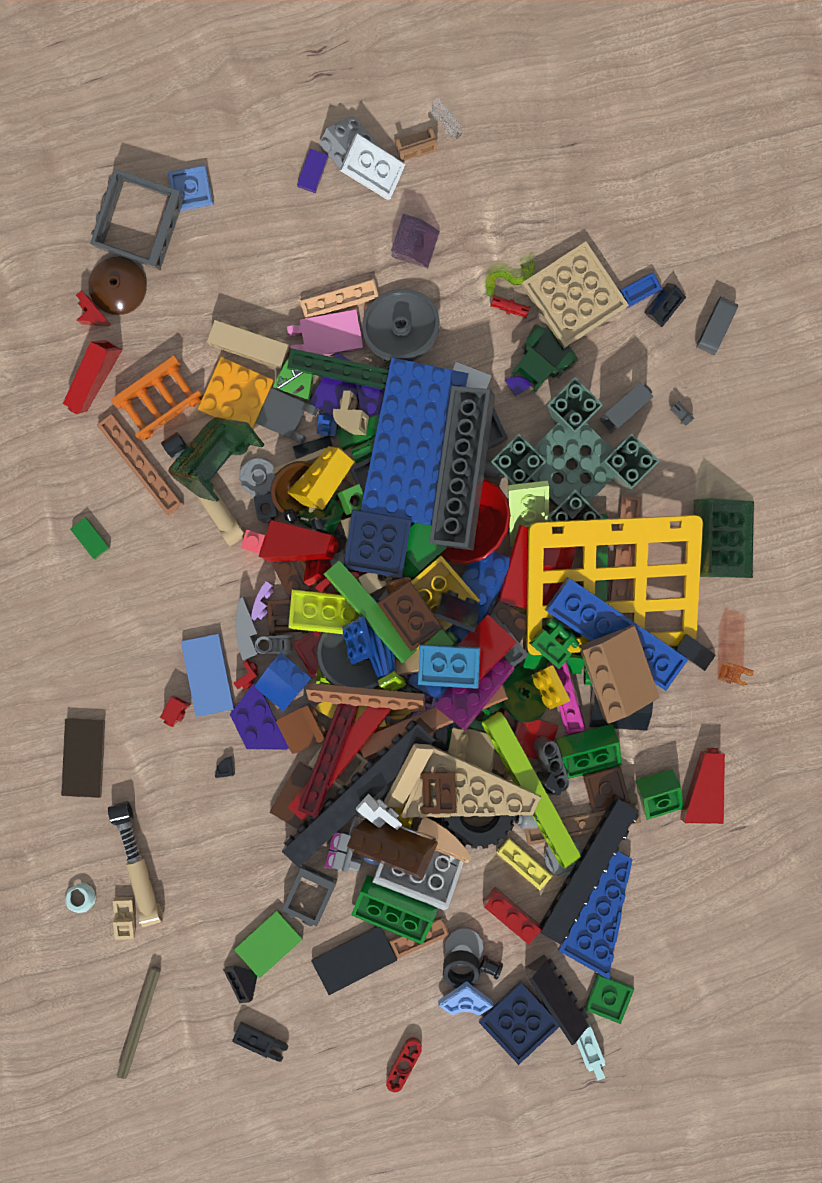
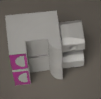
[324,829,362,872]

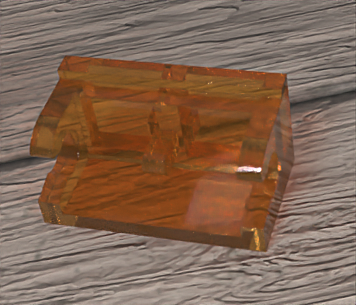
[717,661,754,685]

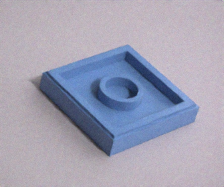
[168,165,214,211]

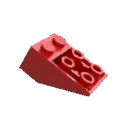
[502,708,559,759]

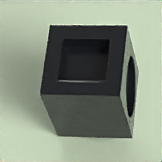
[254,494,279,523]

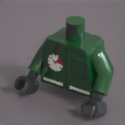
[283,490,344,536]

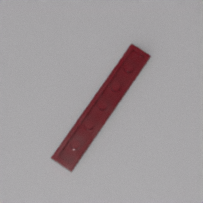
[298,703,359,818]

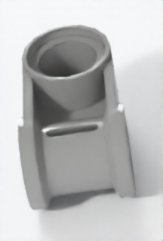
[255,635,292,655]

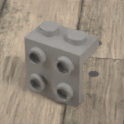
[319,116,377,168]

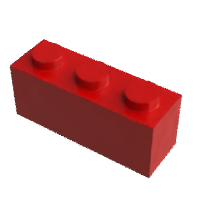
[483,887,541,945]

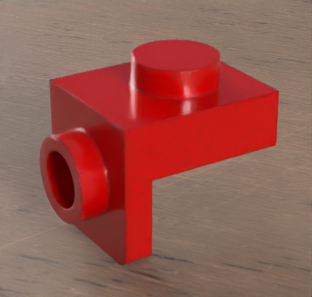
[233,660,259,690]

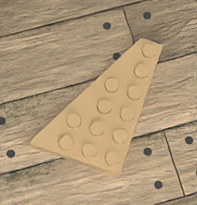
[401,746,541,818]

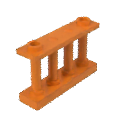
[110,355,203,440]

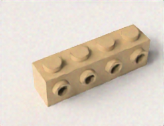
[207,319,290,370]

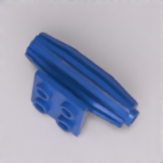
[342,597,397,678]

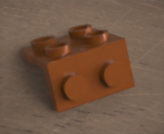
[276,703,327,754]

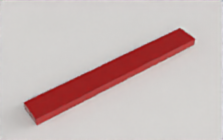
[288,689,392,820]

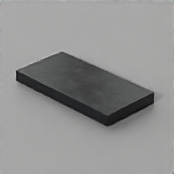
[311,926,397,995]

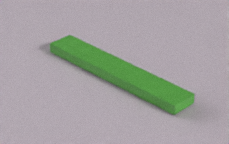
[324,560,418,663]

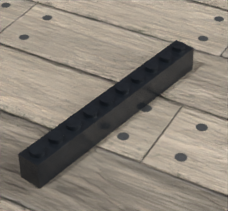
[282,717,437,868]

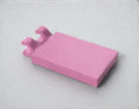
[287,310,363,356]

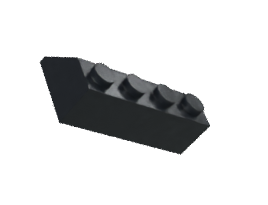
[525,955,589,1045]

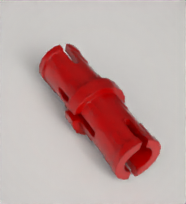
[490,294,530,319]

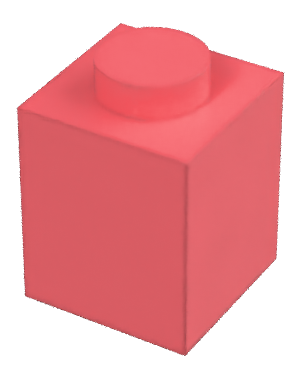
[241,529,265,554]

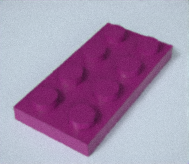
[434,658,515,731]

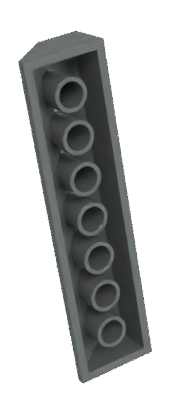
[429,386,495,551]

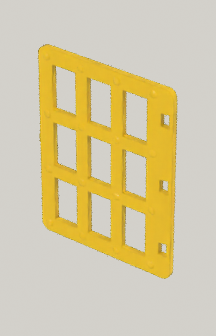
[526,515,703,655]

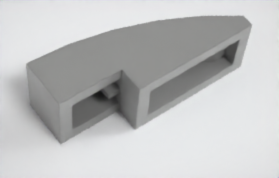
[236,597,260,660]

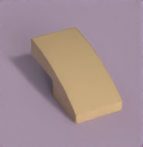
[113,896,135,940]

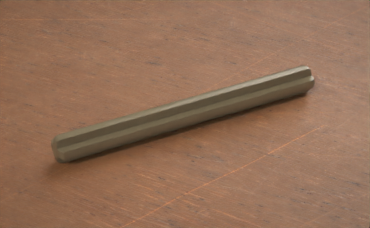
[117,967,161,1079]

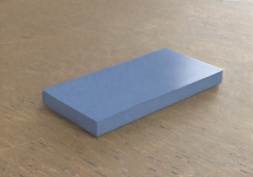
[181,634,234,717]

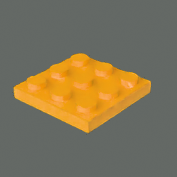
[198,357,275,434]

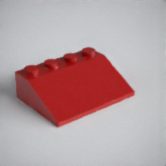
[498,525,577,609]

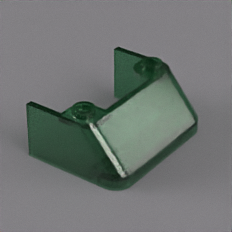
[168,417,264,502]

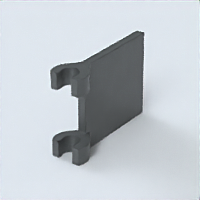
[256,388,319,444]

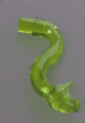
[485,260,535,296]

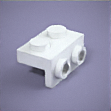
[356,794,402,830]

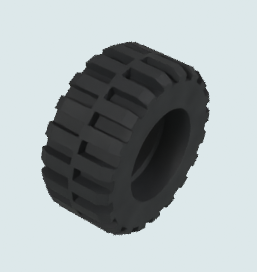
[443,815,516,849]

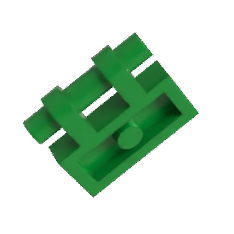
[529,618,580,669]

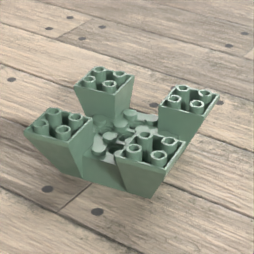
[491,377,660,533]

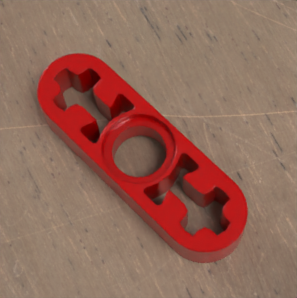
[386,1037,422,1092]

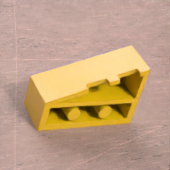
[287,446,354,510]

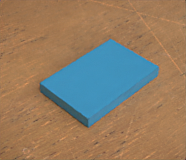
[418,644,481,688]

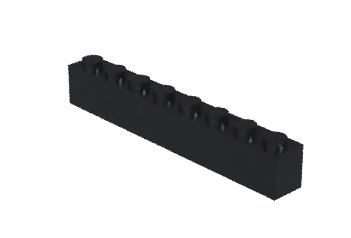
[539,795,639,944]

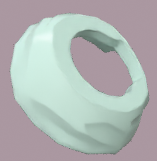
[65,882,96,913]

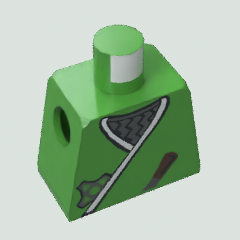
[273,359,315,400]

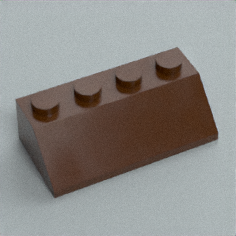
[346,818,438,880]

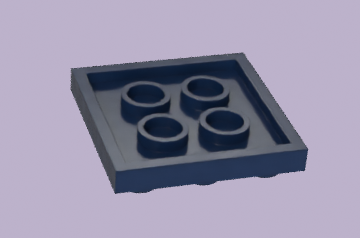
[344,509,412,578]
[479,981,559,1065]

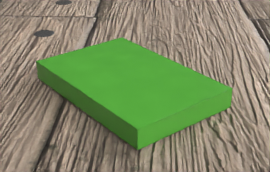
[234,909,303,978]

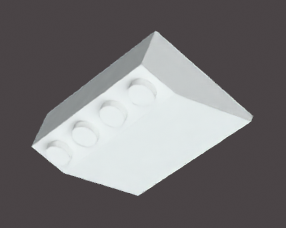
[372,826,464,911]

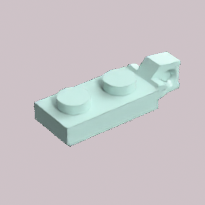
[577,1023,605,1081]

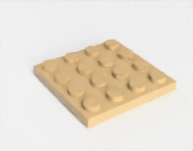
[521,241,629,349]

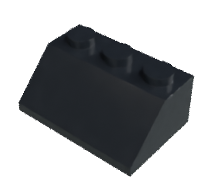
[589,688,653,731]

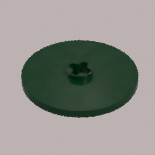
[501,666,547,723]

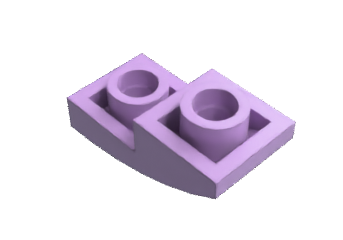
[251,581,274,621]

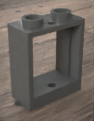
[599,382,654,433]
[281,864,337,926]

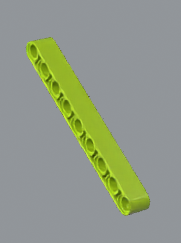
[482,712,581,868]

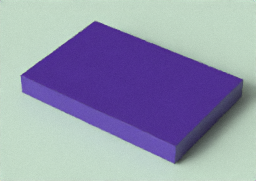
[309,353,358,415]

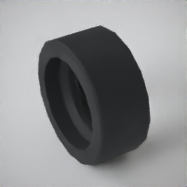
[443,950,480,988]

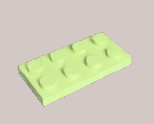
[508,481,549,547]

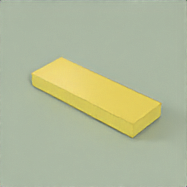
[496,837,552,890]

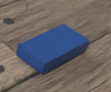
[619,272,662,309]

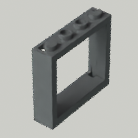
[90,169,185,270]

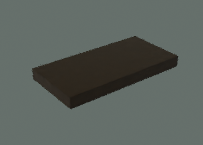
[61,718,105,798]

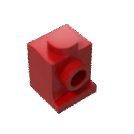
[160,695,191,727]

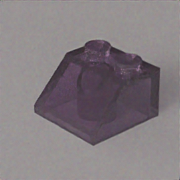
[391,214,440,269]

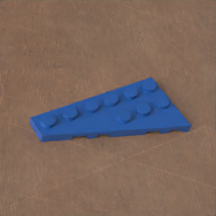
[558,851,633,979]

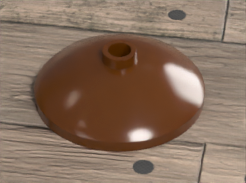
[89,257,147,315]
[270,461,312,513]

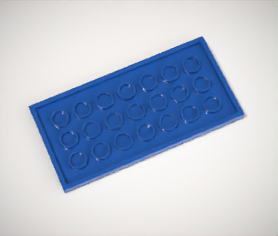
[361,358,469,526]

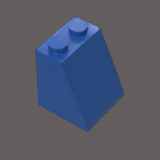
[254,653,311,712]

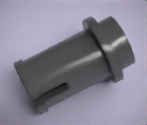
[670,401,694,426]

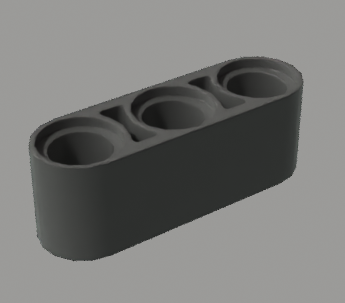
[696,296,739,355]
[534,736,569,792]

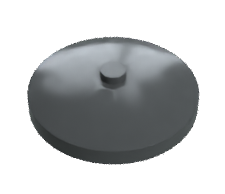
[362,289,440,361]
[317,632,381,689]

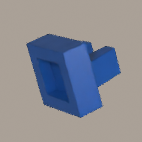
[317,413,338,436]

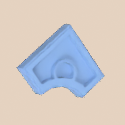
[438,981,493,1015]

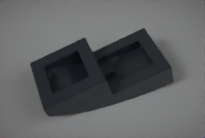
[675,634,716,671]

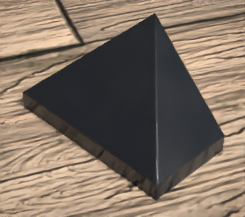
[223,965,257,1003]

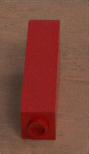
[63,340,123,414]
[258,520,339,562]
[680,748,725,824]

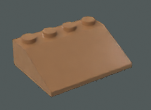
[578,625,659,724]

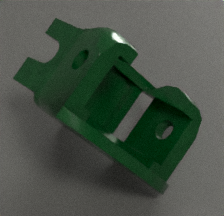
[511,324,578,394]

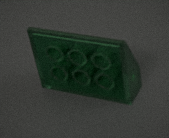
[694,498,754,578]

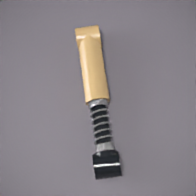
[161,432,245,547]
[108,801,163,927]

